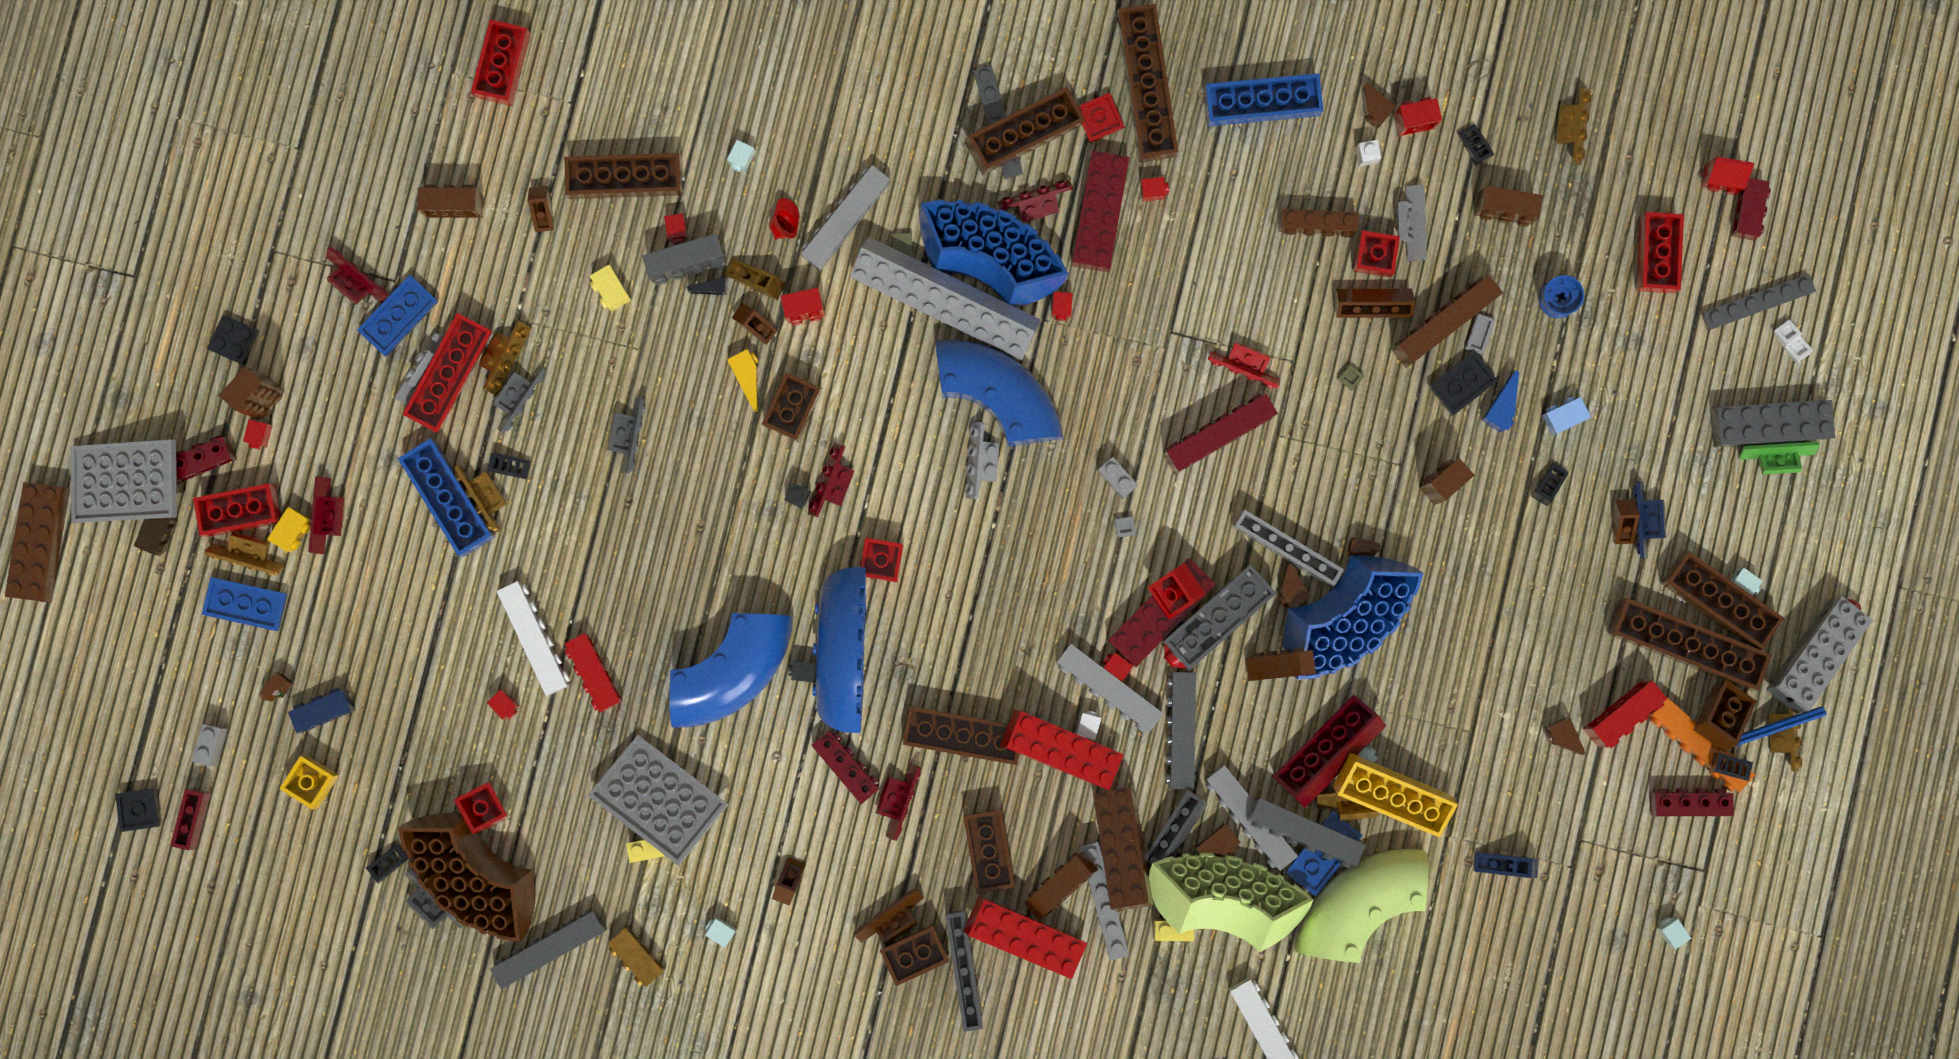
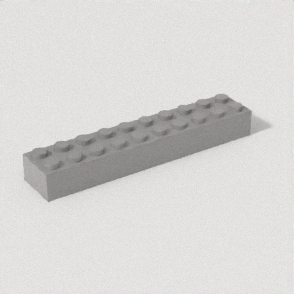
[850,237,1041,360]

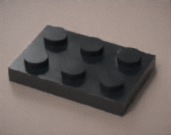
[1428,351,1498,416]

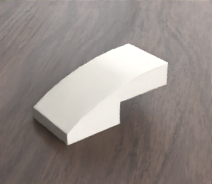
[1774,319,1813,363]

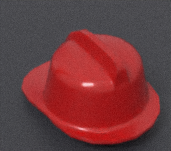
[769,198,800,240]

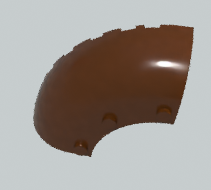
[398,813,535,942]

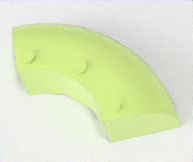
[1295,848,1428,963]
[1149,853,1314,952]

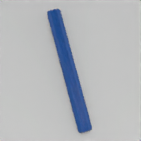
[1735,706,1827,747]

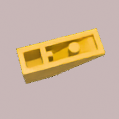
[727,349,758,412]

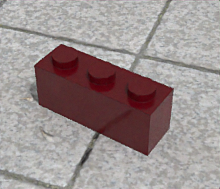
[1731,178,1771,241]
[170,788,211,851]

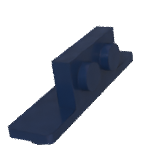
[1633,481,1666,558]

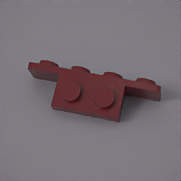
[997,180,1073,223]
[326,246,388,305]
[807,443,854,518]
[308,476,344,554]
[875,763,921,841]

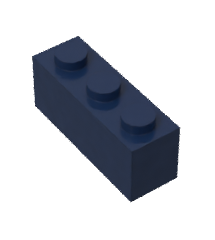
[288,687,355,734]

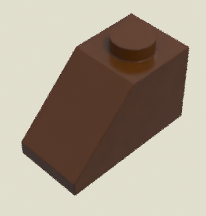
[1361,83,1396,128]
[528,186,554,232]
[731,303,778,345]
[1612,500,1640,544]
[1278,564,1310,608]
[1544,718,1586,755]
[1194,823,1241,855]
[772,857,806,906]

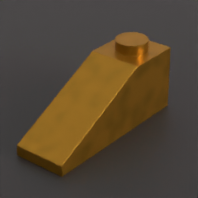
[724,258,786,301]

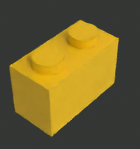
[267,507,311,553]

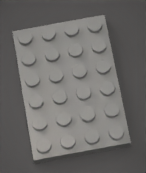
[71,440,177,523]
[588,735,728,866]

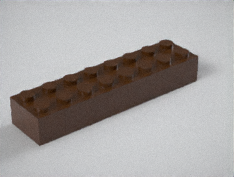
[1117,4,1178,163]
[1608,598,1772,691]

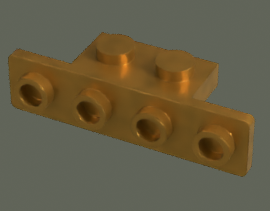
[1556,87,1592,165]
[479,321,531,395]
[454,465,507,532]
[204,532,285,575]
[1769,709,1802,772]
[1316,791,1379,821]

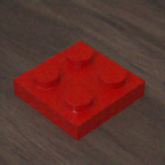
[1078,93,1125,143]

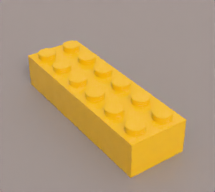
[1333,753,1458,837]

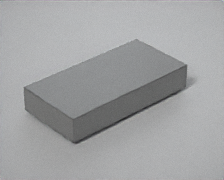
[1464,313,1496,356]

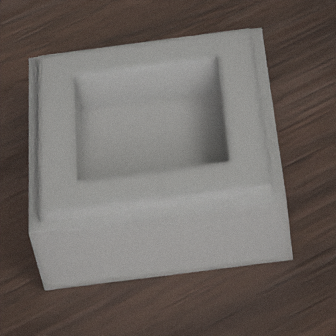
[1114,516,1136,538]

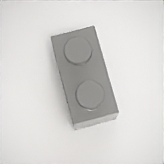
[1097,457,1138,500]
[192,723,228,766]

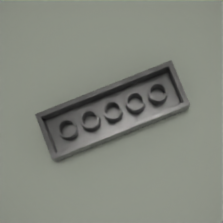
[1710,400,1835,448]

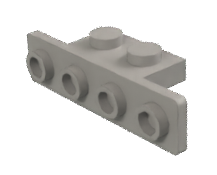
[1396,184,1427,262]
[395,333,443,405]
[965,422,999,499]

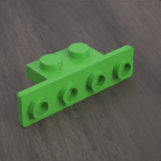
[1739,441,1820,475]

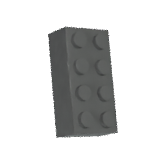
[642,234,726,285]

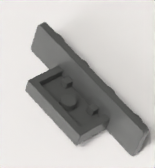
[492,366,546,434]
[607,397,646,473]
[405,869,464,929]

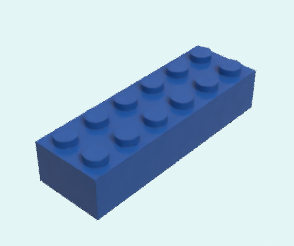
[1204,73,1324,127]
[398,438,495,557]

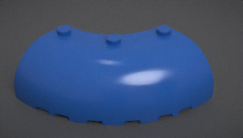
[919,200,1068,307]
[935,340,1064,447]
[1283,555,1423,680]
[812,567,866,733]
[670,613,794,728]

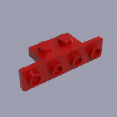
[1208,341,1281,389]

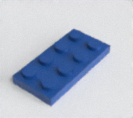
[357,275,439,357]
[201,577,288,631]
[1285,811,1363,897]

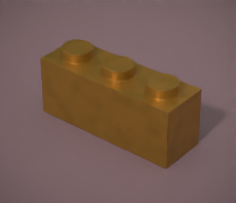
[608,926,666,987]

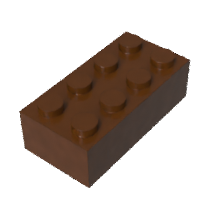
[218,366,285,420]
[963,809,1015,894]

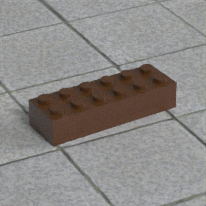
[964,87,1085,175]
[564,153,683,199]
[1392,275,1503,368]
[4,482,70,603]
[1660,551,1784,650]
[902,706,1019,765]
[1093,787,1153,912]

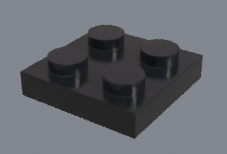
[207,315,260,366]
[115,788,161,832]

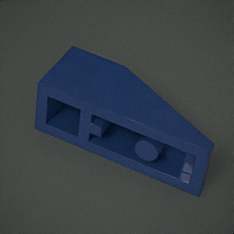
[1474,852,1539,878]

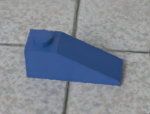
[1482,370,1519,433]

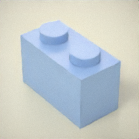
[1542,396,1591,436]

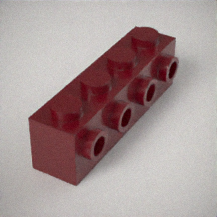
[176,435,237,485]
[811,730,880,804]
[1650,788,1734,817]

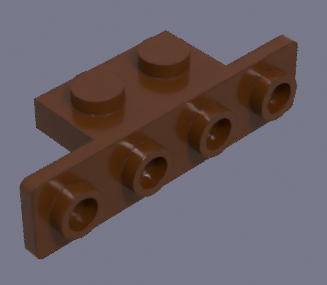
[853,888,924,946]

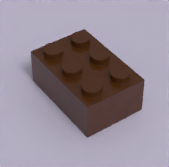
[417,185,483,218]
[1474,186,1543,227]
[762,372,822,442]
[1419,458,1475,505]
[1693,679,1757,752]
[880,924,949,986]

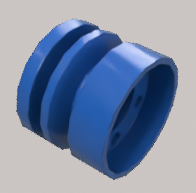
[1538,275,1585,319]

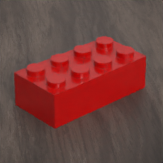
[471,19,531,106]
[1636,212,1684,294]
[193,483,282,537]
[1583,680,1667,748]

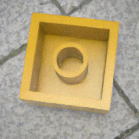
[279,755,339,809]

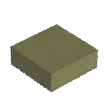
[1337,364,1364,391]

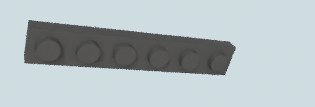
[973,66,1023,180]
[1701,274,1816,331]

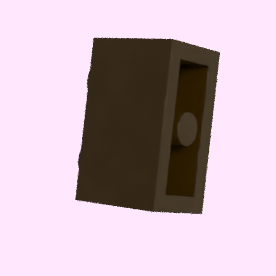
[133,518,177,556]

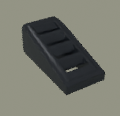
[1457,124,1495,166]
[687,277,728,295]
[487,452,531,480]
[1531,462,1569,506]
[1710,753,1753,781]
[366,843,409,884]

